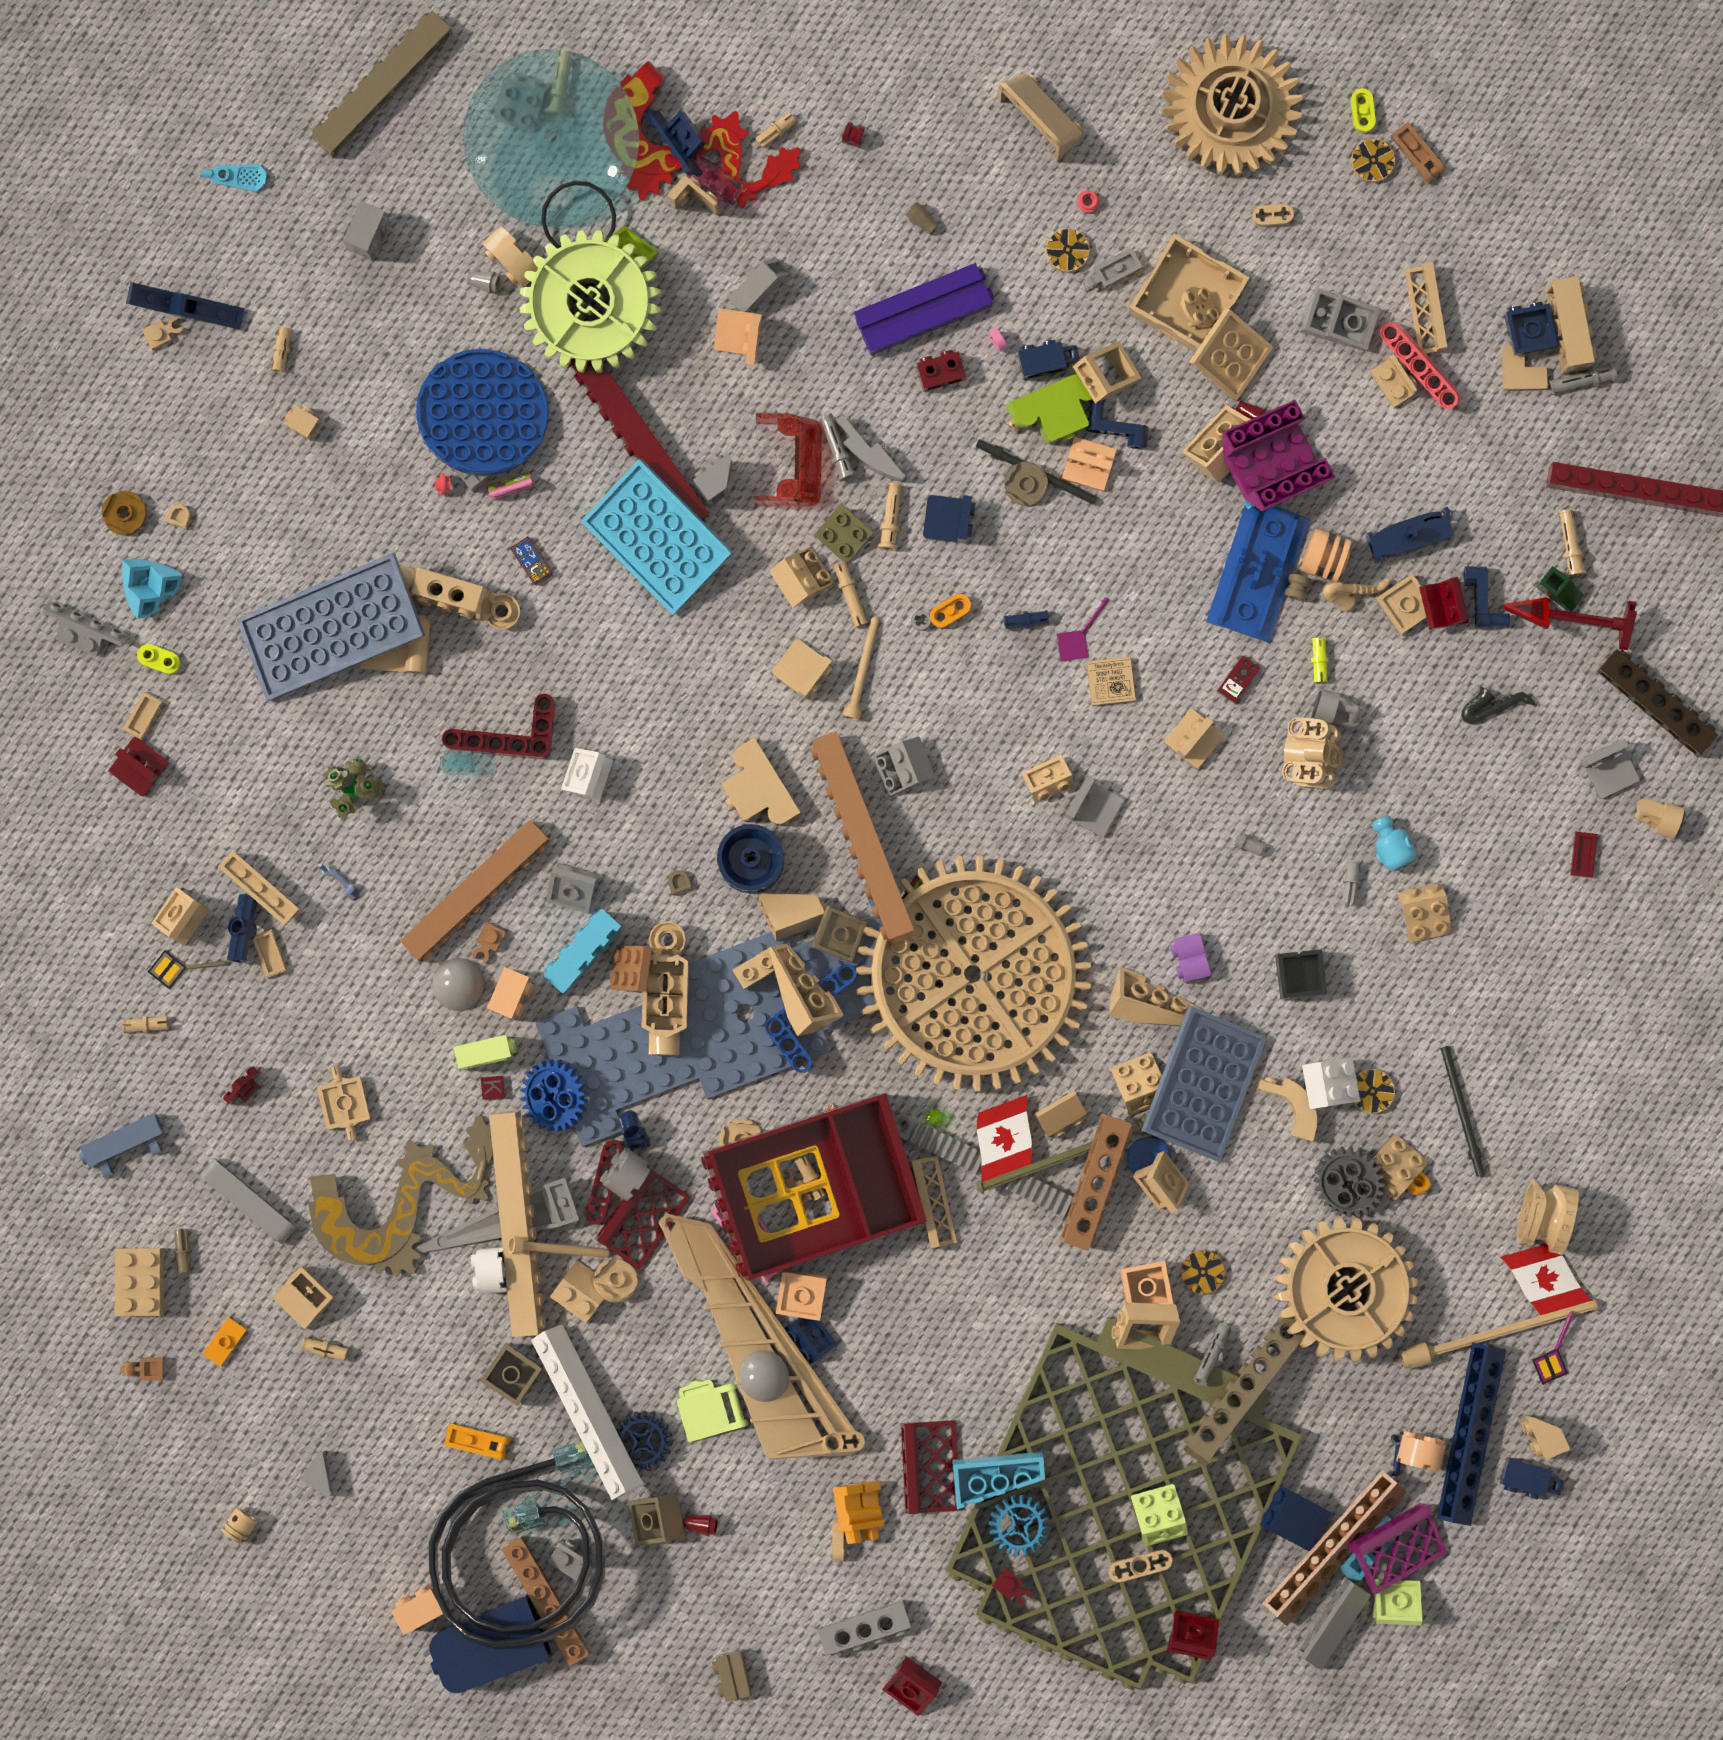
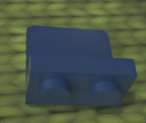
[923,495,976,544]

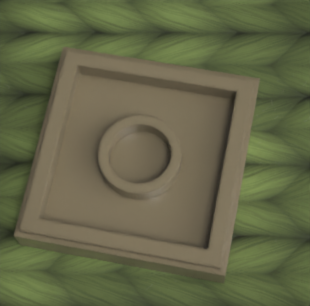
[811,906,868,963]

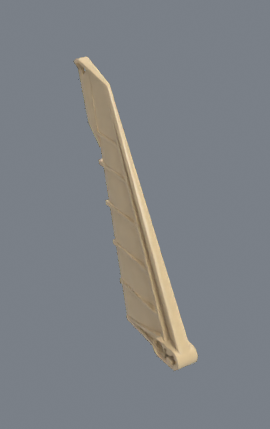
[659,1214,865,1459]

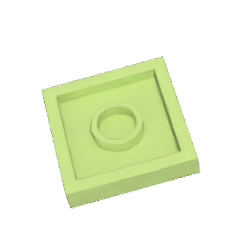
[1373,1579,1422,1626]

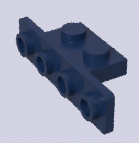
[645,109,706,177]

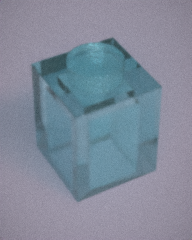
[440,750,472,775]

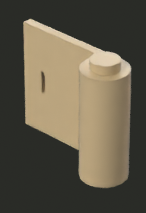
[360,615,431,674]

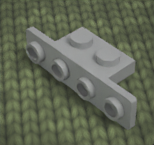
[42,601,130,657]

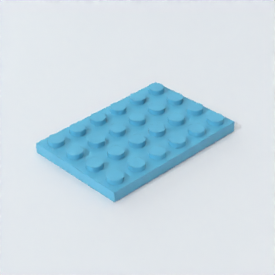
[581,459,733,615]

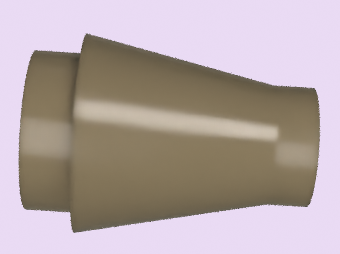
[906,202,938,234]

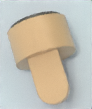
[1635,799,1686,839]

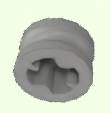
[911,610,931,631]

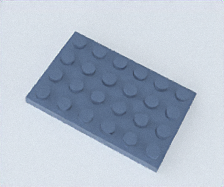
[1141,1006,1267,1162]

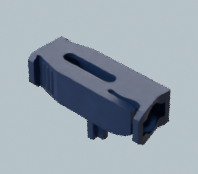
[1366,507,1455,564]

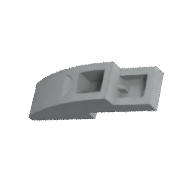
[836,415,906,482]

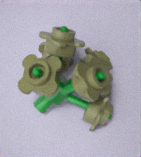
[323,759,386,819]

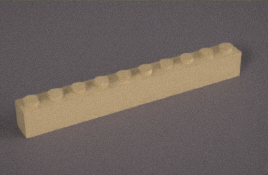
[489,1110,546,1337]

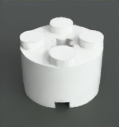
[471,1247,507,1294]

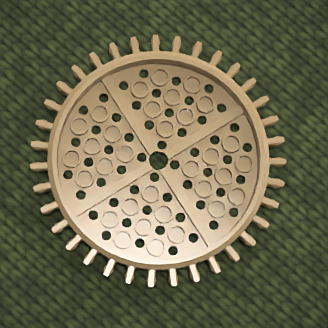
[856,856,1091,1092]

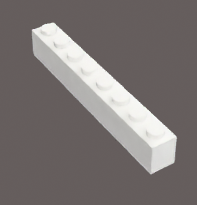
[531,1325,643,1500]

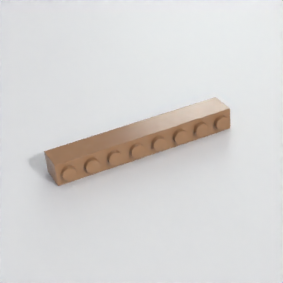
[400,820,550,961]

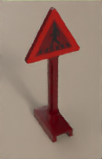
[1502,597,1637,650]

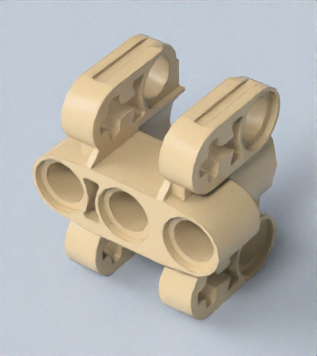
[1282,718,1343,789]

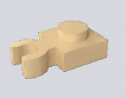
[142,317,184,351]

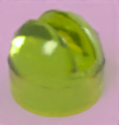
[924,1109,943,1127]

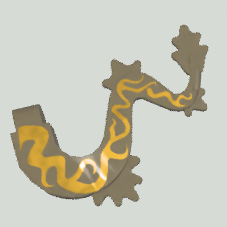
[308,1115,493,1277]

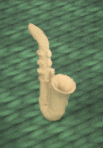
[1323,578,1391,611]

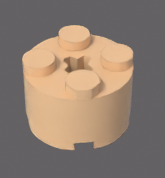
[1397,1431,1446,1472]

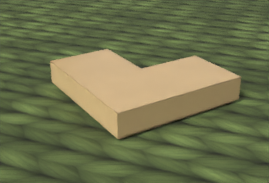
[1501,346,1548,390]

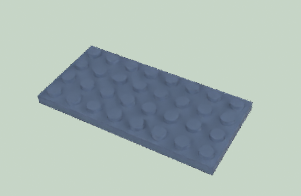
[237,553,425,701]

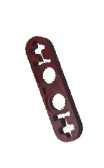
[585,1140,623,1225]

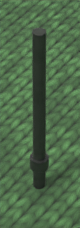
[975,439,1097,505]
[1440,1046,1485,1177]

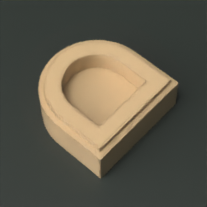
[165,504,191,530]

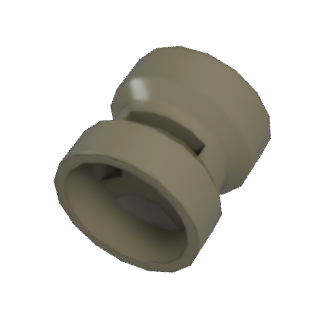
[1284,574,1311,601]

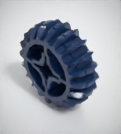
[615,1411,673,1472]

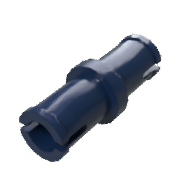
[1004,610,1049,630]

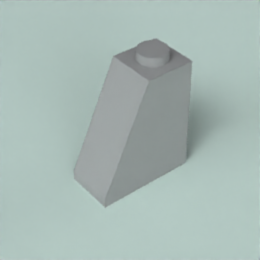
[728,258,791,313]

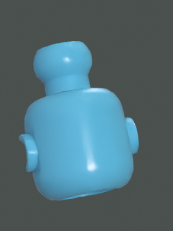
[1372,815,1417,871]

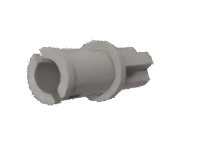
[1342,860,1361,905]

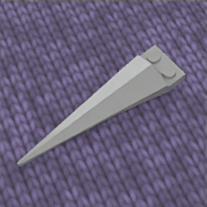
[413,1177,580,1253]

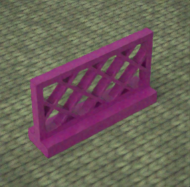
[1348,1503,1447,1594]

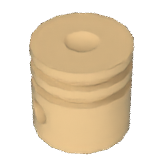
[221,1507,258,1545]

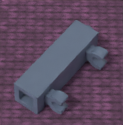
[79,1113,165,1178]

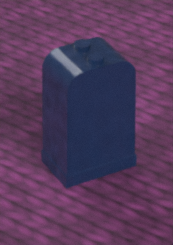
[429,1593,553,1693]

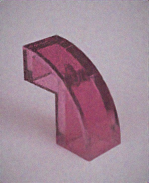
[687,154,744,206]

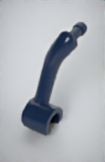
[1386,1431,1404,1477]

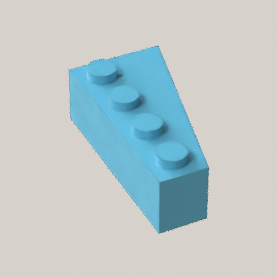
[544,908,623,995]
[952,1452,1045,1510]

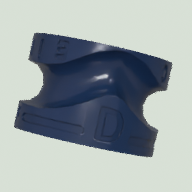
[717,824,784,894]

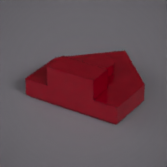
[223,1066,262,1105]

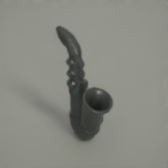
[1461,686,1536,725]

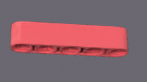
[1380,322,1462,409]

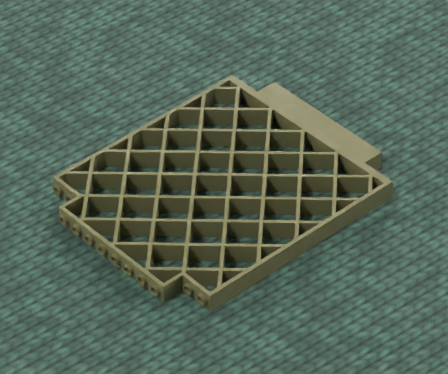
[946,1317,1302,1691]

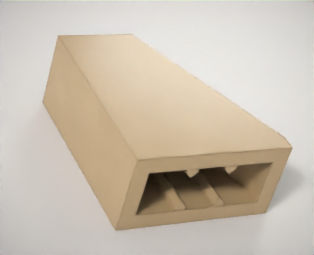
[759,893,826,941]

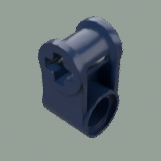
[619,1111,651,1152]

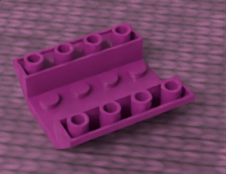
[1222,400,1336,511]

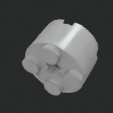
[600,1148,651,1201]

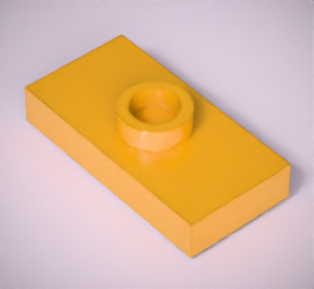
[203,1317,247,1367]

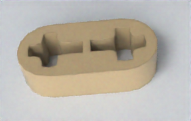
[1252,204,1294,227]
[832,1519,844,1562]

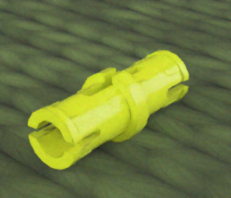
[1311,638,1329,683]

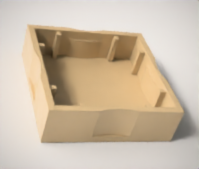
[1128,234,1250,353]

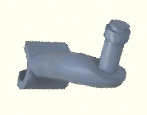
[318,863,359,900]

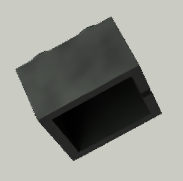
[1275,949,1327,1000]

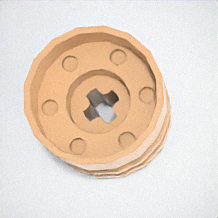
[1300,528,1351,582]

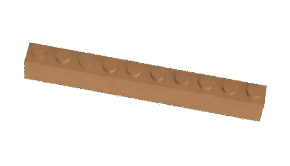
[810,731,915,945]

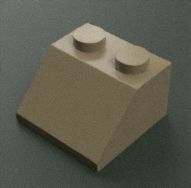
[628,1492,685,1546]

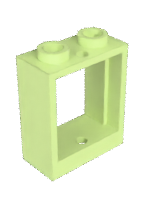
[454,1035,517,1070]

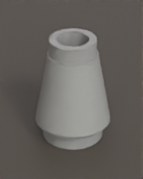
[467,272,501,293]

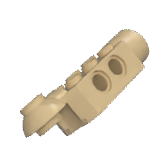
[642,921,689,1056]

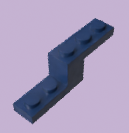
[126,282,244,330]

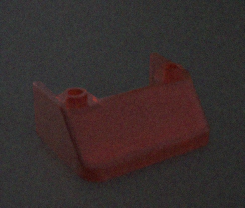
[754,413,822,507]

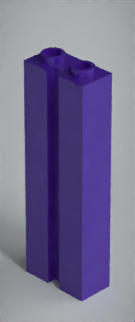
[854,263,994,356]

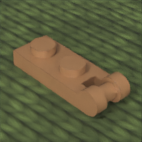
[1390,122,1446,184]

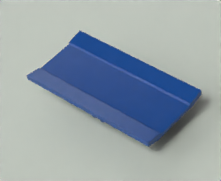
[1206,506,1310,643]

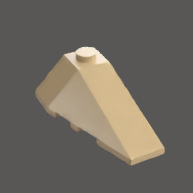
[1109,967,1201,1026]

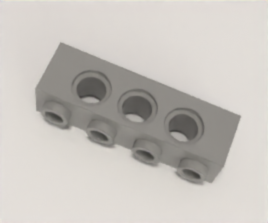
[817,1600,911,1658]

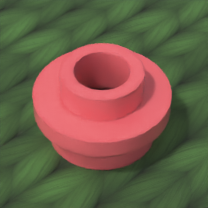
[1077,190,1099,213]
[435,473,451,495]

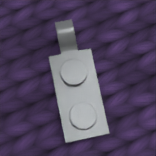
[1083,248,1143,291]

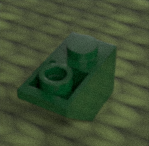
[1536,566,1584,612]

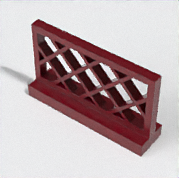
[595,1167,691,1270]
[900,1420,960,1514]

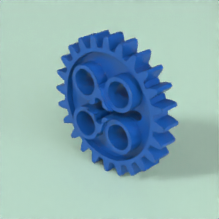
[520,1059,589,1132]

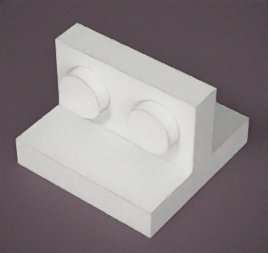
[561,748,613,802]

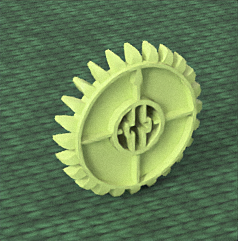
[520,230,662,373]

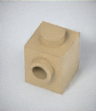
[284,406,321,441]

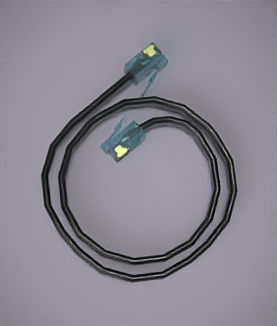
[429,1441,605,1650]

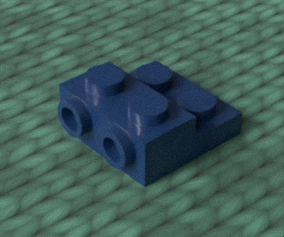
[1504,302,1559,356]

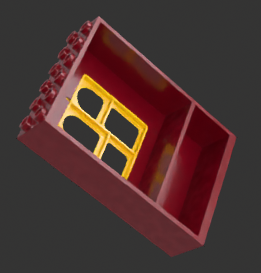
[701,1093,927,1281]

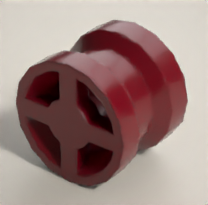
[841,121,865,148]

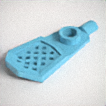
[201,164,267,193]

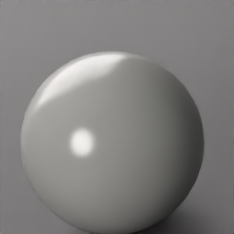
[432,958,485,1011]
[735,1350,789,1402]

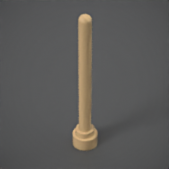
[842,617,879,721]
[508,1236,611,1258]

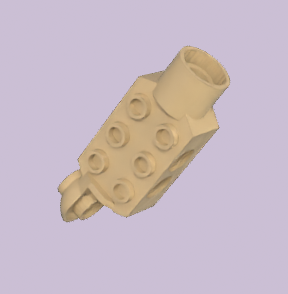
[400,565,520,630]

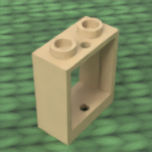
[1073,341,1141,404]
[1112,1302,1180,1349]

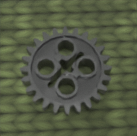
[1313,1145,1387,1218]

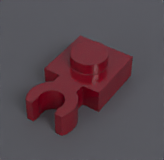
[992,1567,1033,1607]

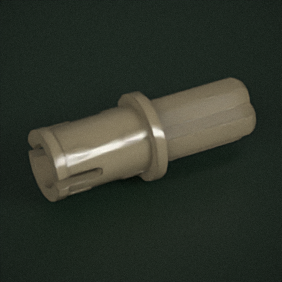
[174,1228,192,1273]

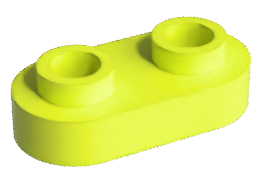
[1350,88,1376,133]
[137,644,181,675]

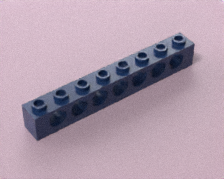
[1437,1342,1507,1526]

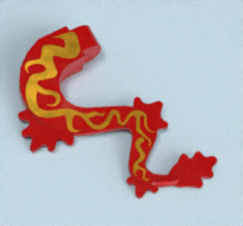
[604,61,801,209]

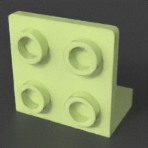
[1131,1484,1188,1547]

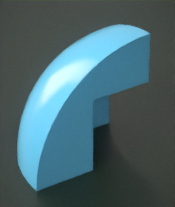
[122,559,182,619]

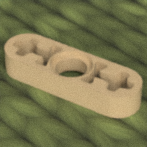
[1108,1549,1172,1582]

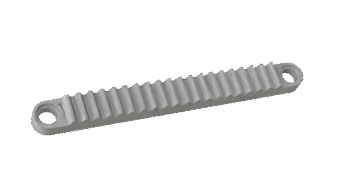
[894,1114,1091,1225]

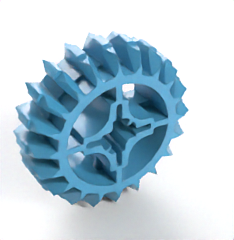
[989,1495,1050,1556]

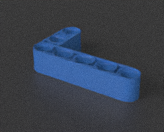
[765,964,857,1073]

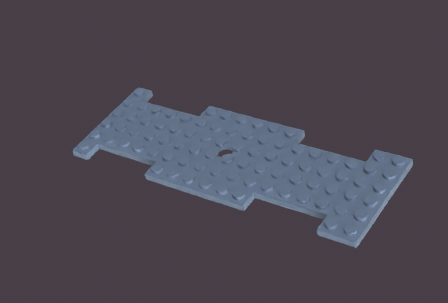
[535,898,935,1147]

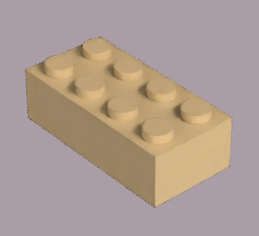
[1545,276,1597,375]

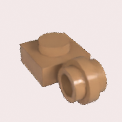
[120,1357,163,1380]

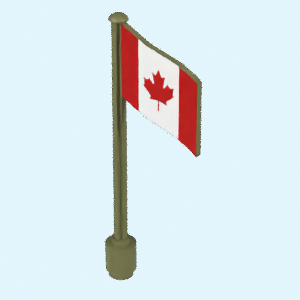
[977,1095,1153,1194]

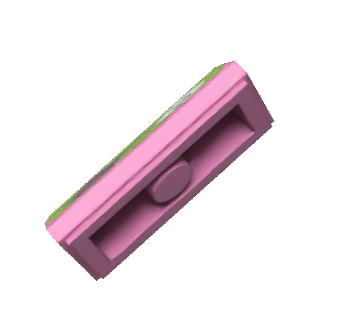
[488,472,534,500]

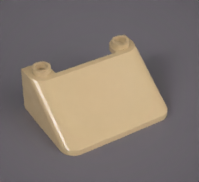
[997,73,1083,162]

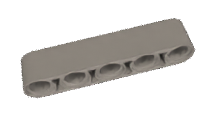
[200,1158,297,1245]

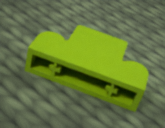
[1006,373,1093,444]

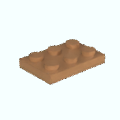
[610,945,652,992]

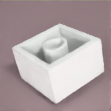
[1302,1057,1360,1109]

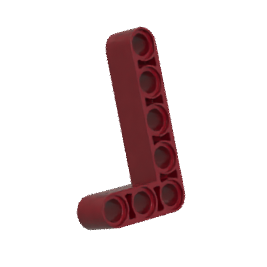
[442,694,555,759]

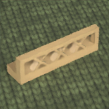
[1404,262,1447,354]
[218,850,301,926]
[911,1156,957,1248]

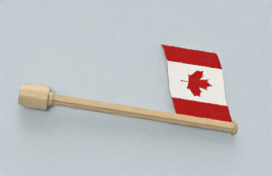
[1399,1244,1599,1369]

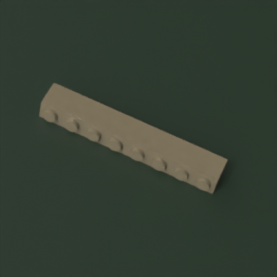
[311,11,453,158]

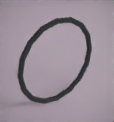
[541,181,616,249]

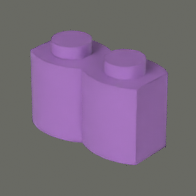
[1170,933,1211,983]

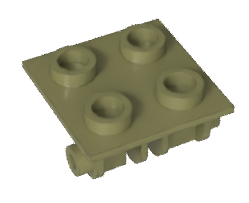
[814,503,874,564]

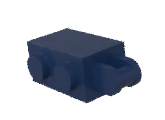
[1018,340,1080,380]
[1499,1457,1564,1500]

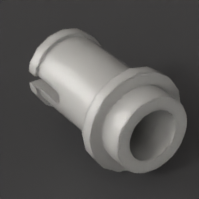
[1234,833,1264,856]

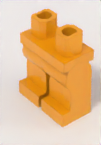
[833,1481,884,1544]

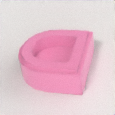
[989,327,1008,351]

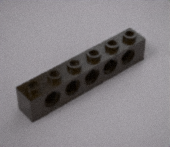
[1597,649,1718,757]

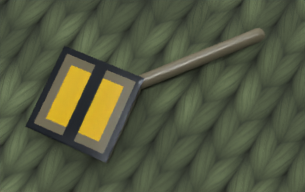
[148,950,226,989]

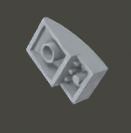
[1300,288,1380,351]

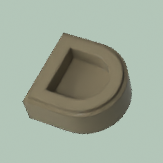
[668,870,693,896]

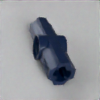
[227,894,257,963]

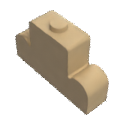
[722,737,801,826]

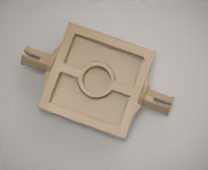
[317,1065,371,1141]

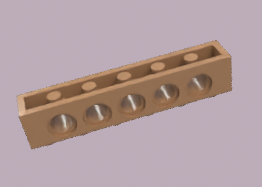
[1059,1113,1133,1251]
[502,1536,591,1666]

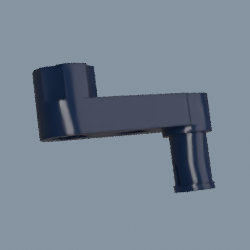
[1086,399,1149,450]
[1463,566,1510,629]

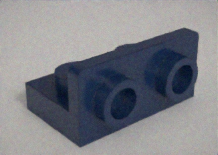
[785,1317,837,1364]

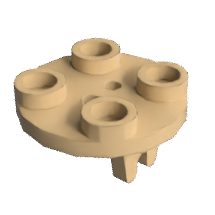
[1179,287,1219,329]

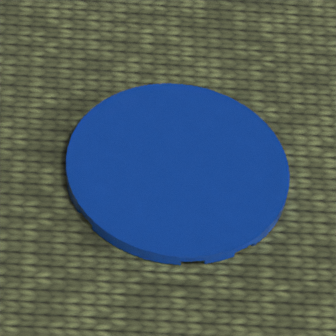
[416,349,549,476]

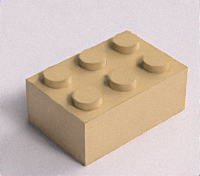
[115,1248,164,1316]

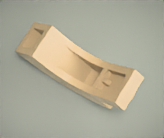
[1257,1077,1317,1142]

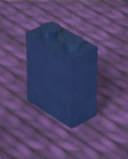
[1260,1485,1332,1551]

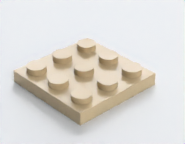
[1189,308,1273,401]

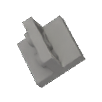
[546,863,600,914]

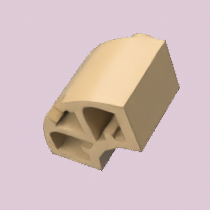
[482,226,538,288]

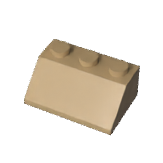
[1181,405,1251,483]

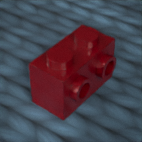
[916,350,966,392]

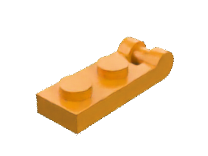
[444,1423,510,1460]

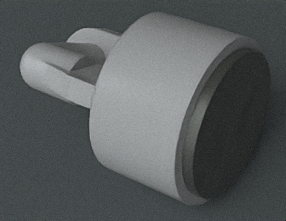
[1311,689,1361,729]

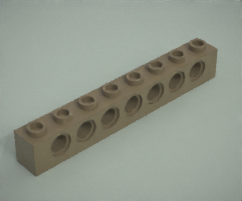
[1183,1317,1306,1466]

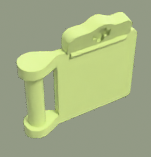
[677,1380,749,1442]

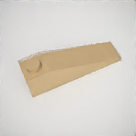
[769,944,844,1036]

